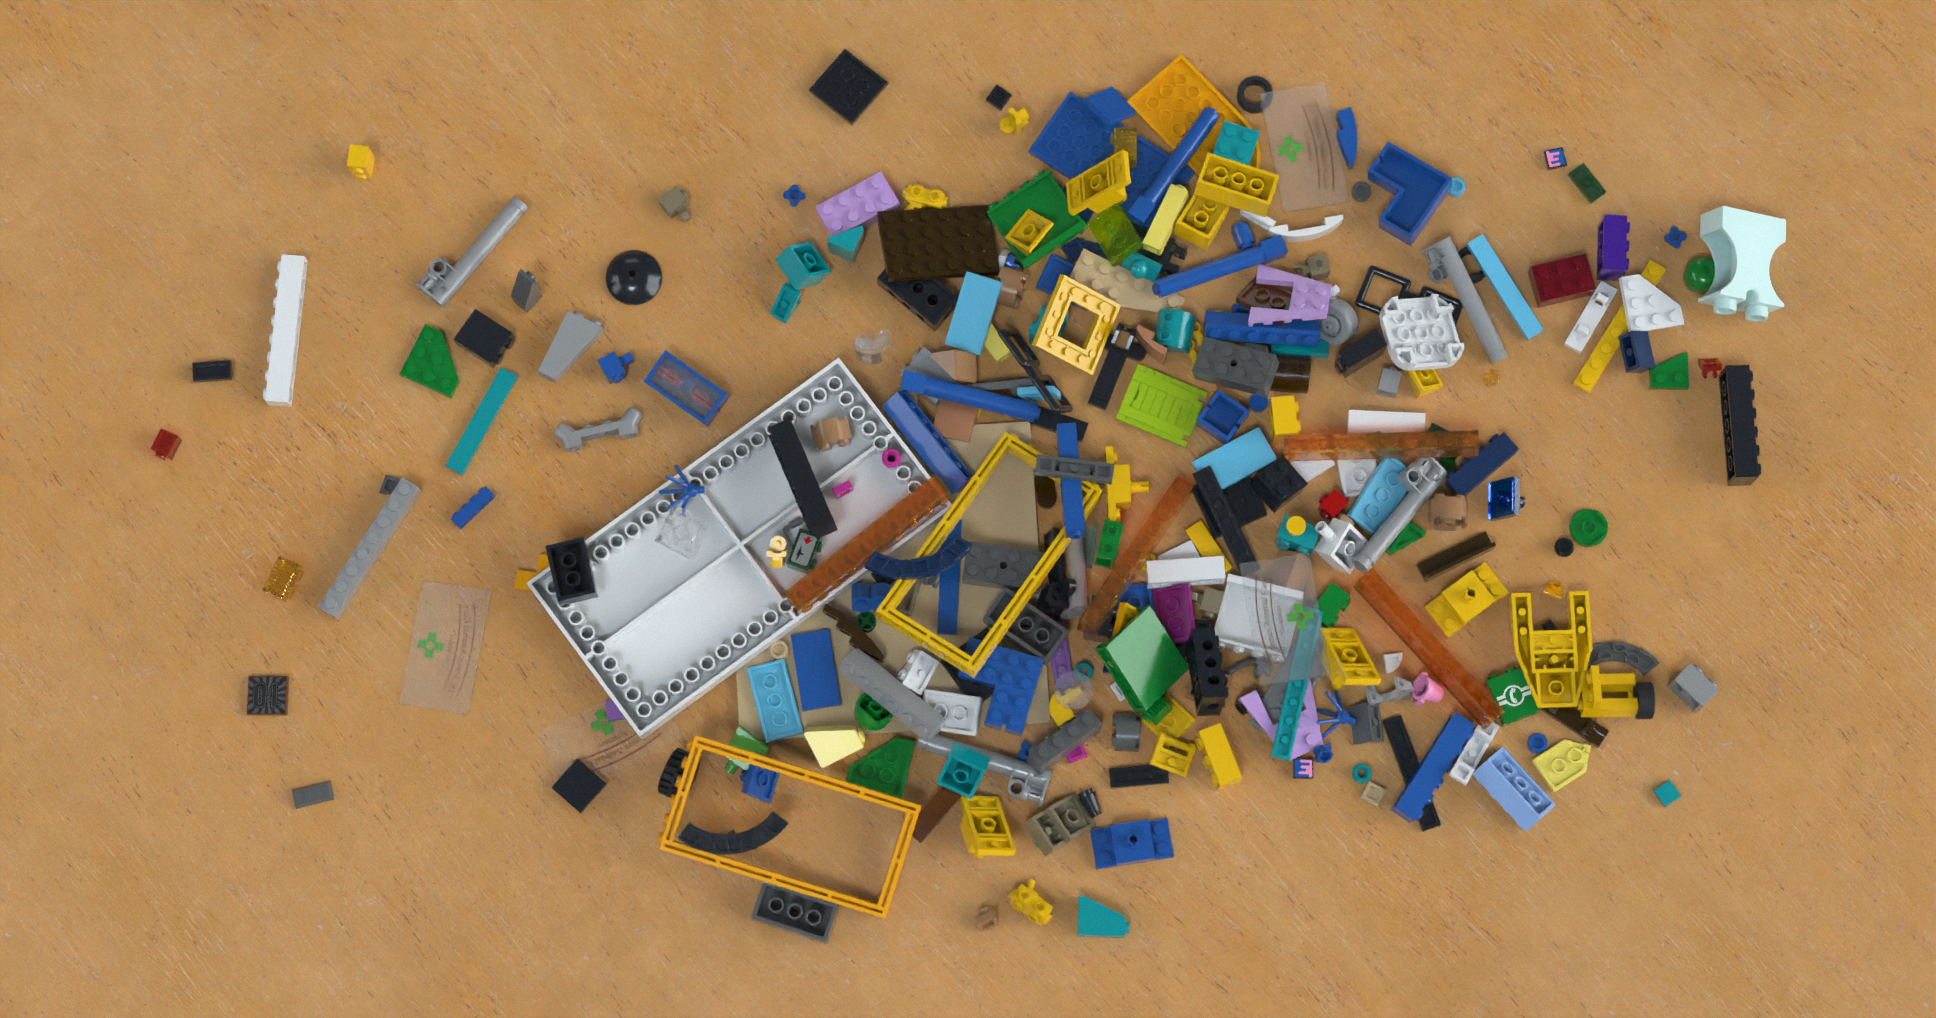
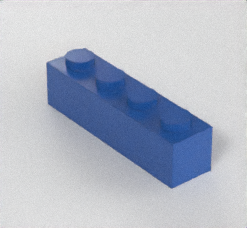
[451,486,495,530]

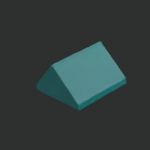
[827,226,865,263]

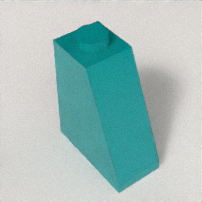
[1077,895,1129,938]

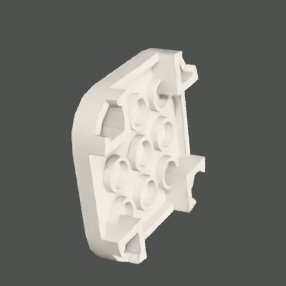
[1379,294,1465,371]

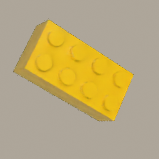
[1194,153,1280,218]

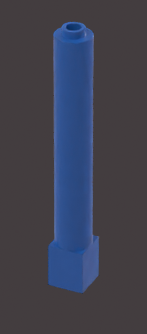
[1127,107,1219,228]
[1152,235,1288,298]
[899,370,1041,422]

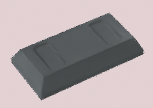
[292,781,334,809]

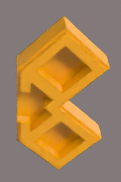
[514,554,550,592]

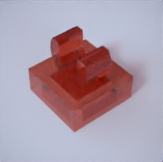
[1698,358,1722,379]

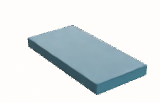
[945,271,1003,355]
[1192,427,1277,490]
[1347,453,1412,536]
[746,658,804,743]

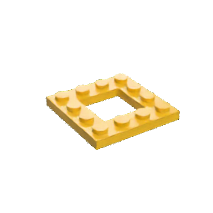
[1032,274,1121,375]

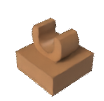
[975,906,998,932]

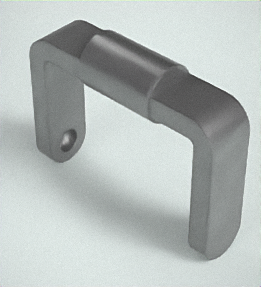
[783,517,804,547]

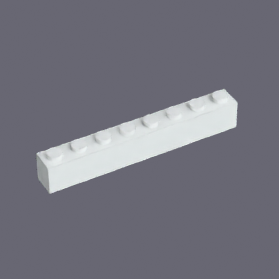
[263,255,308,407]

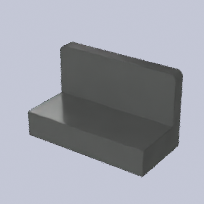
[1349,702,1384,745]

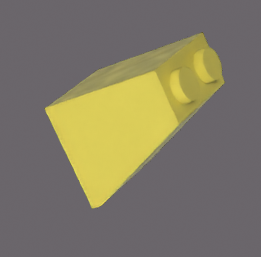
[804,724,866,768]

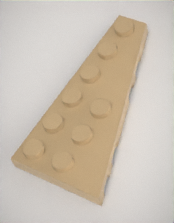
[1069,249,1185,314]

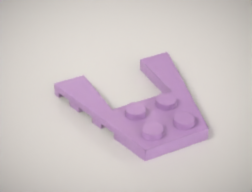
[1248,265,1332,326]
[1238,674,1323,760]

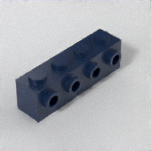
[1444,432,1519,496]

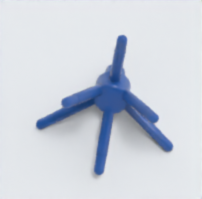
[659,465,705,517]
[1316,690,1356,740]

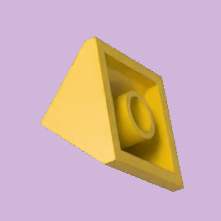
[1005,209,1054,256]
[1400,368,1443,399]

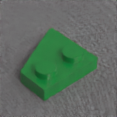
[1649,353,1689,390]
[1385,522,1427,556]

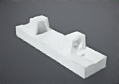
[1564,280,1618,354]

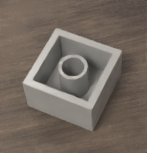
[1667,663,1719,713]

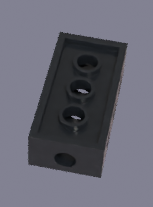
[877,268,958,331]
[1185,628,1228,716]

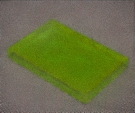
[1088,202,1144,267]

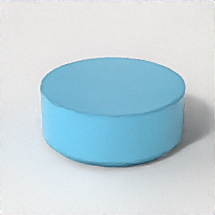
[1448,177,1466,197]

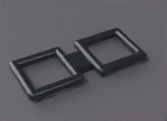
[1355,266,1463,327]
[998,329,1073,413]

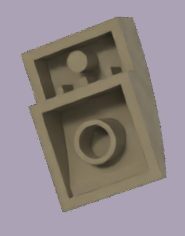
[1024,793,1096,857]

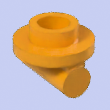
[1542,581,1564,601]

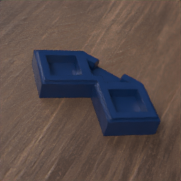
[1061,238,1113,263]

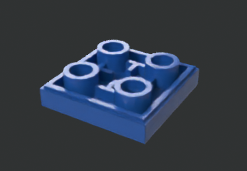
[1084,87,1136,126]

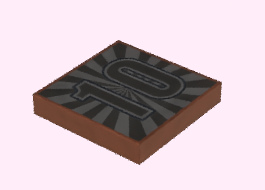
[247,676,289,716]

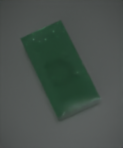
[1568,163,1606,204]

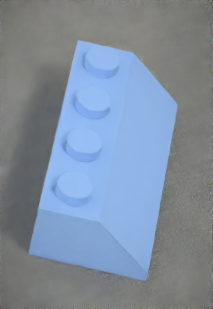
[1473,747,1556,832]

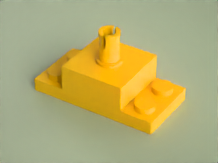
[1066,150,1131,216]
[1104,446,1149,522]
[1424,562,1509,639]
[1318,628,1381,690]
[959,795,1016,859]

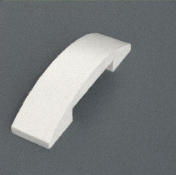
[1267,215,1343,242]
[1449,716,1500,786]

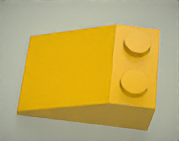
[1173,194,1232,251]

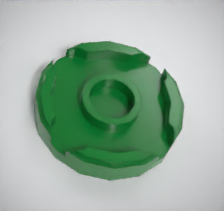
[1569,509,1608,547]

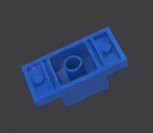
[1090,818,1174,870]

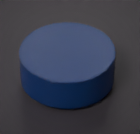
[1249,394,1268,413]
[1527,733,1547,754]

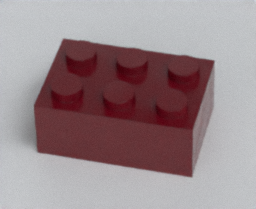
[1528,253,1596,308]

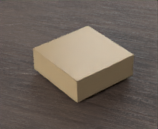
[1360,781,1386,808]

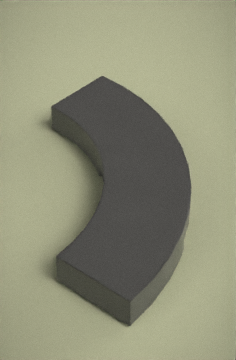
[1587,641,1659,676]

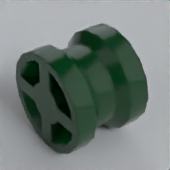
[857,611,876,633]

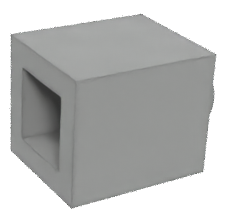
[1376,367,1402,398]

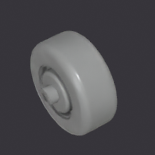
[1319,299,1358,346]

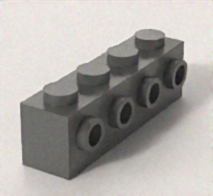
[1027,709,1102,775]

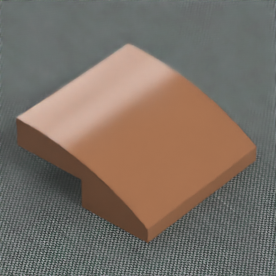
[1135,324,1168,364]
[934,400,979,443]

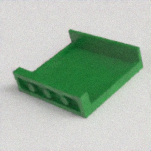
[986,170,1087,270]
[1095,606,1189,712]

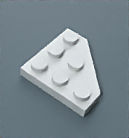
[1618,274,1684,332]

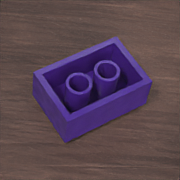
[1596,214,1630,281]

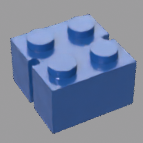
[1195,389,1250,445]

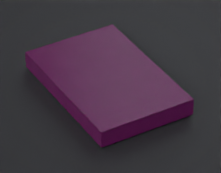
[1152,583,1195,644]

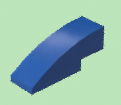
[1335,107,1357,170]

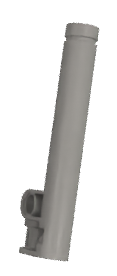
[414,196,528,308]
[1420,237,1508,364]
[1352,450,1448,573]
[1058,484,1089,620]
[917,734,1053,807]

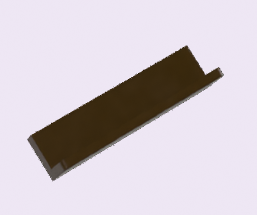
[1416,532,1496,583]

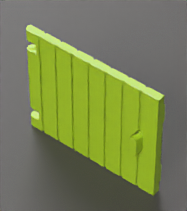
[1115,364,1208,448]

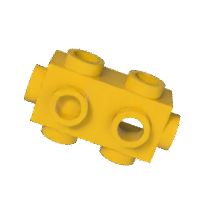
[902,184,949,210]
[1008,879,1053,926]

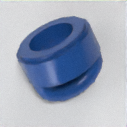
[1004,253,1022,269]

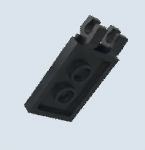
[1108,219,1187,275]

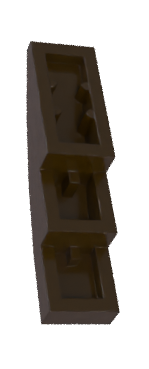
[823,603,885,663]

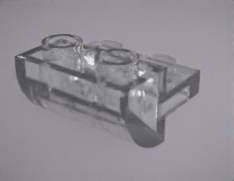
[852,328,893,365]

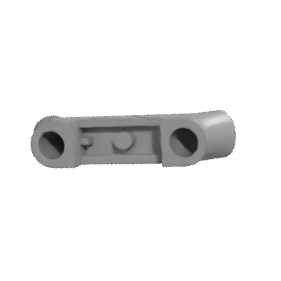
[554,407,642,452]

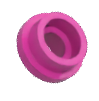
[882,449,901,468]

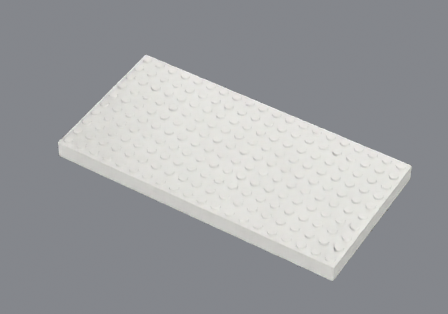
[527,358,952,740]

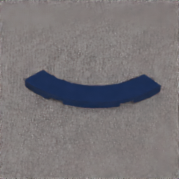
[864,535,973,580]

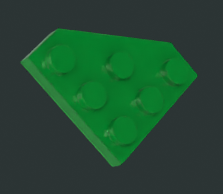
[400,324,460,399]
[846,737,915,798]

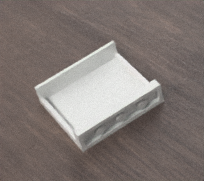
[1214,574,1304,663]

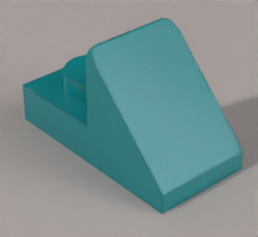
[770,282,802,324]

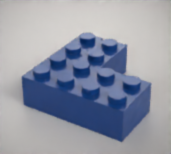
[1367,142,1452,246]
[958,637,1044,737]

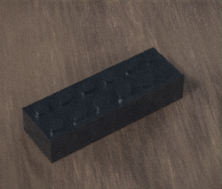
[1718,365,1761,486]
[768,418,838,539]

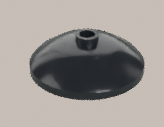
[605,250,662,305]

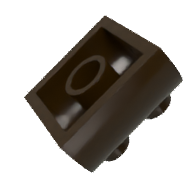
[1270,353,1311,394]

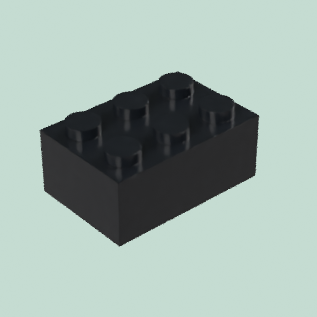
[545,537,598,606]

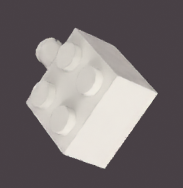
[1314,518,1368,574]

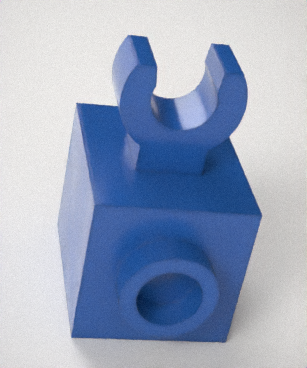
[597,351,634,384]

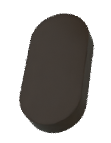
[1034,475,1056,509]

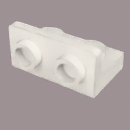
[897,649,939,696]

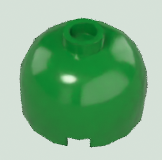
[1683,256,1715,295]
[854,693,893,731]

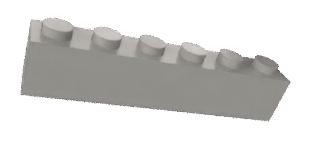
[838,647,946,742]

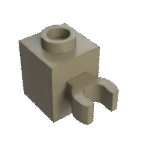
[658,186,691,223]
[1294,254,1330,280]
[1191,587,1224,619]

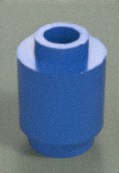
[1231,221,1255,250]

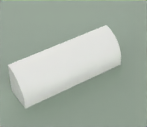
[1346,410,1426,440]
[1146,556,1226,589]

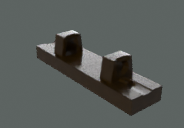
[1540,707,1609,748]

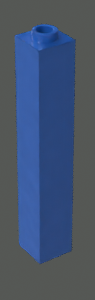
[1056,423,1085,539]

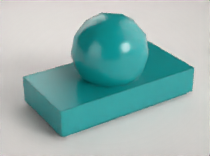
[1121,249,1163,283]

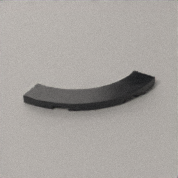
[677,811,789,855]

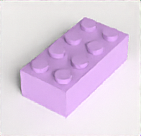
[815,171,900,237]

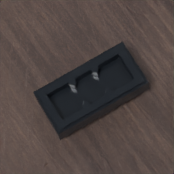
[192,360,232,383]

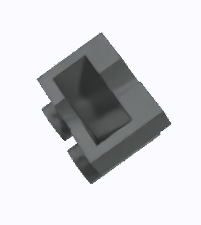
[1112,713,1140,752]

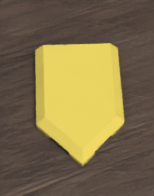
[1532,739,1591,793]

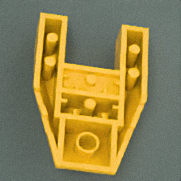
[1508,591,1593,708]

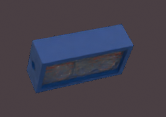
[644,350,730,427]

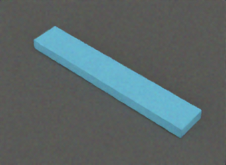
[1466,234,1544,341]

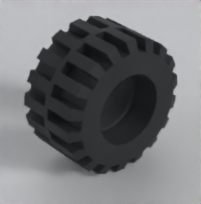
[658,748,700,798]

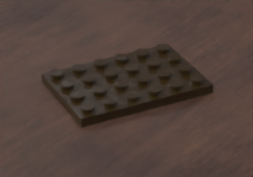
[877,205,1000,282]

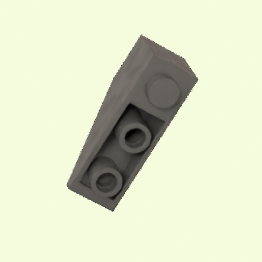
[511,269,542,313]

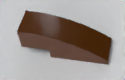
[912,787,961,843]

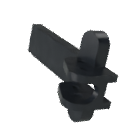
[1088,322,1146,411]
[1037,528,1076,616]

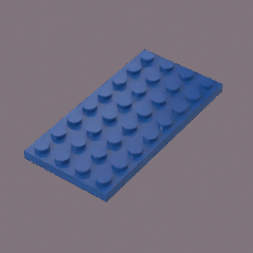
[1028,92,1195,229]

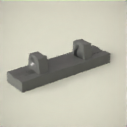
[961,376,1034,398]
[1035,454,1114,485]

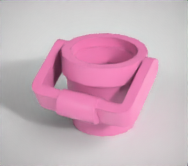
[1412,672,1444,707]

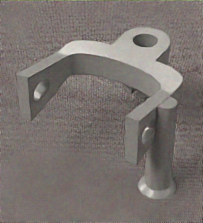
[1365,676,1414,705]

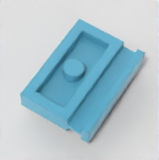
[1017,386,1061,401]

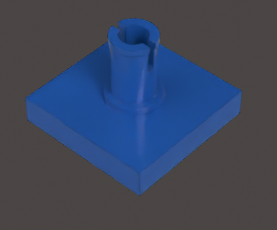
[740,764,779,804]

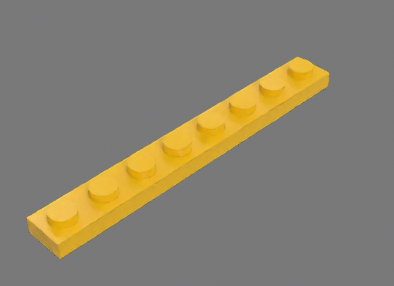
[1572,259,1666,394]

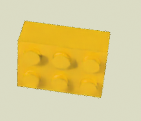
[1195,723,1242,791]

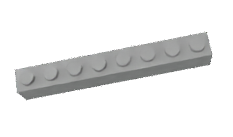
[318,478,421,621]

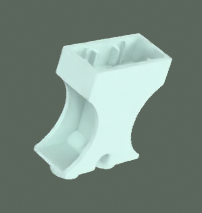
[1698,206,1786,322]

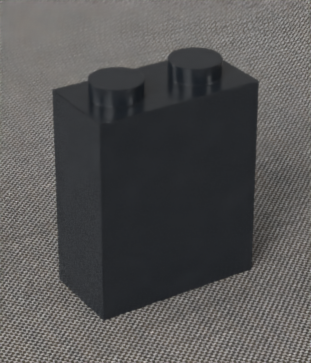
[453,309,515,368]
[1334,329,1387,378]

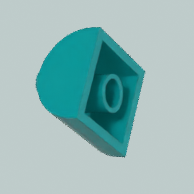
[1153,309,1196,354]

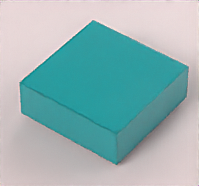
[1653,780,1681,807]

